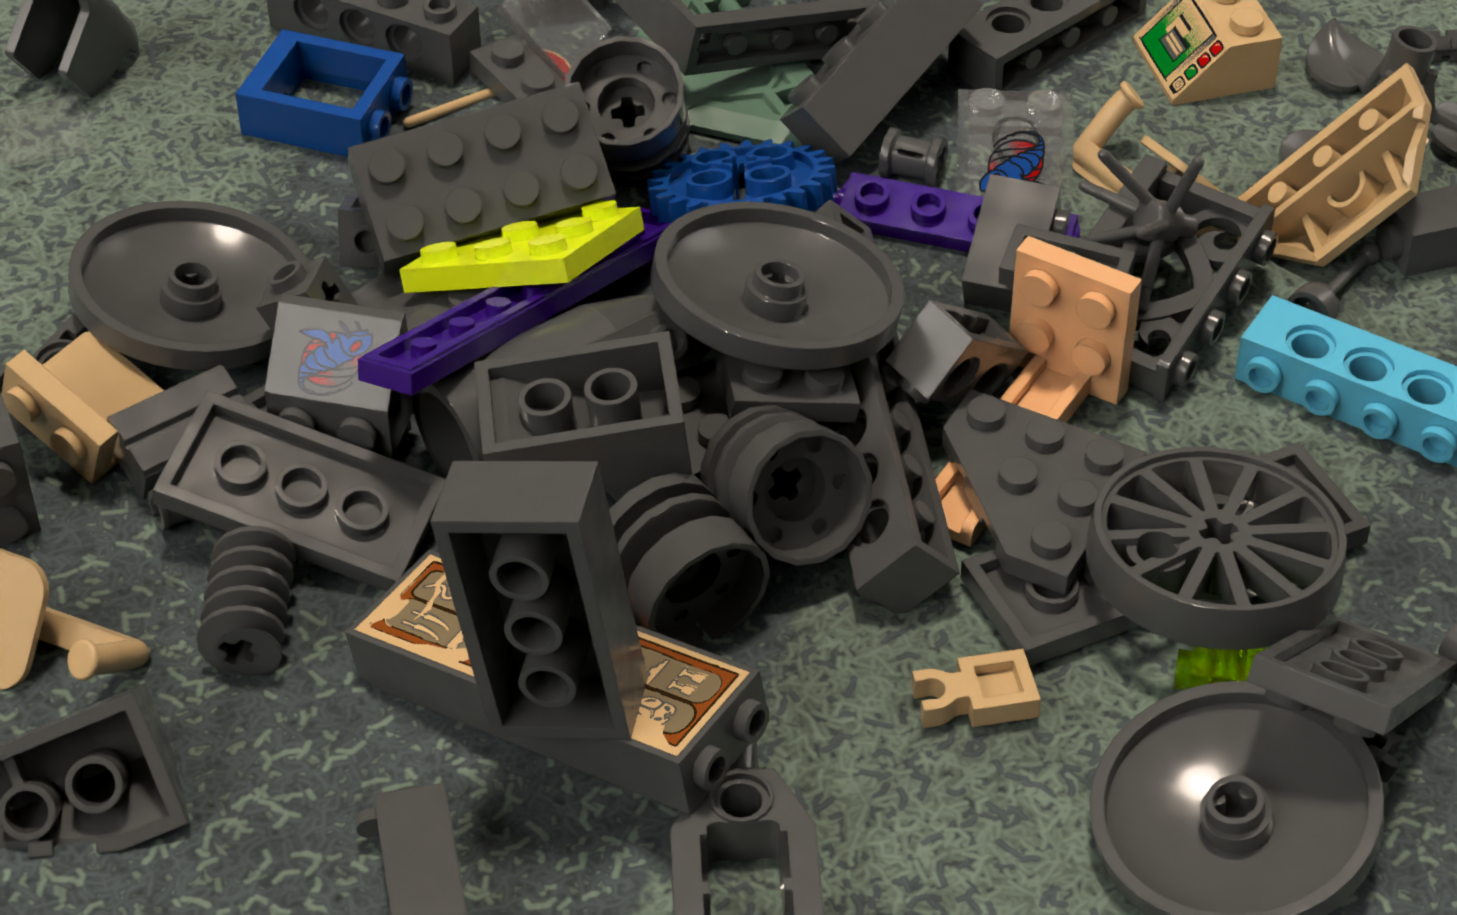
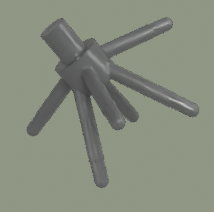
[1078,149,1205,312]

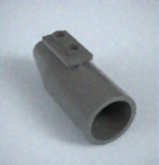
[412,292,712,477]

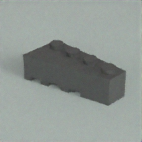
[780,0,983,164]

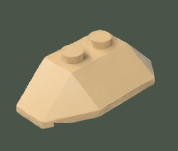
[1236,63,1432,267]

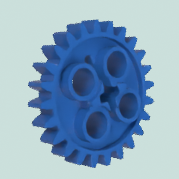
[647,139,838,224]

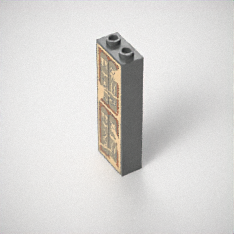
[345,549,770,814]

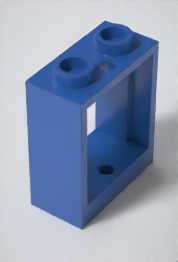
[235,29,413,157]

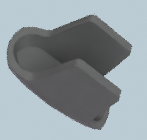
[5,0,139,98]

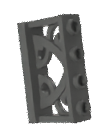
[1088,154,1279,403]

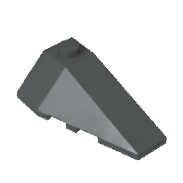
[0,683,190,857]

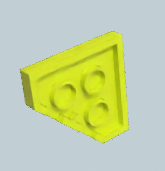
[399,200,645,293]

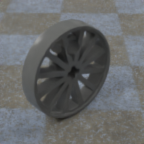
[1085,447,1347,650]

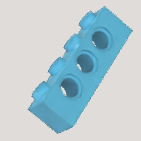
[1234,295,1457,467]

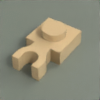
[911,649,1041,728]

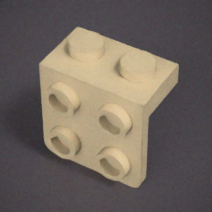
[1,331,164,485]

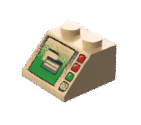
[1132,0,1283,105]

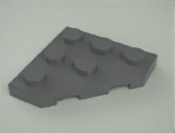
[942,389,1146,595]

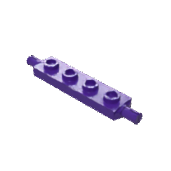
[824,172,1082,252]

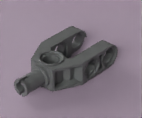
[670,741,824,915]

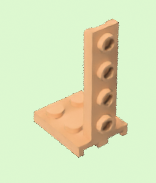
[935,236,1142,547]

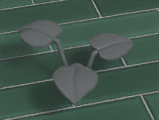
[1279,18,1457,162]

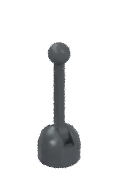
[1287,242,1382,319]

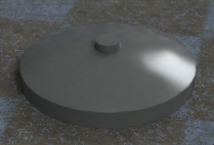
[68,201,309,371]
[651,202,905,370]
[1090,681,1385,915]

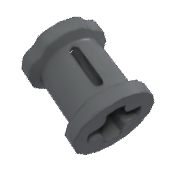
[879,127,948,188]

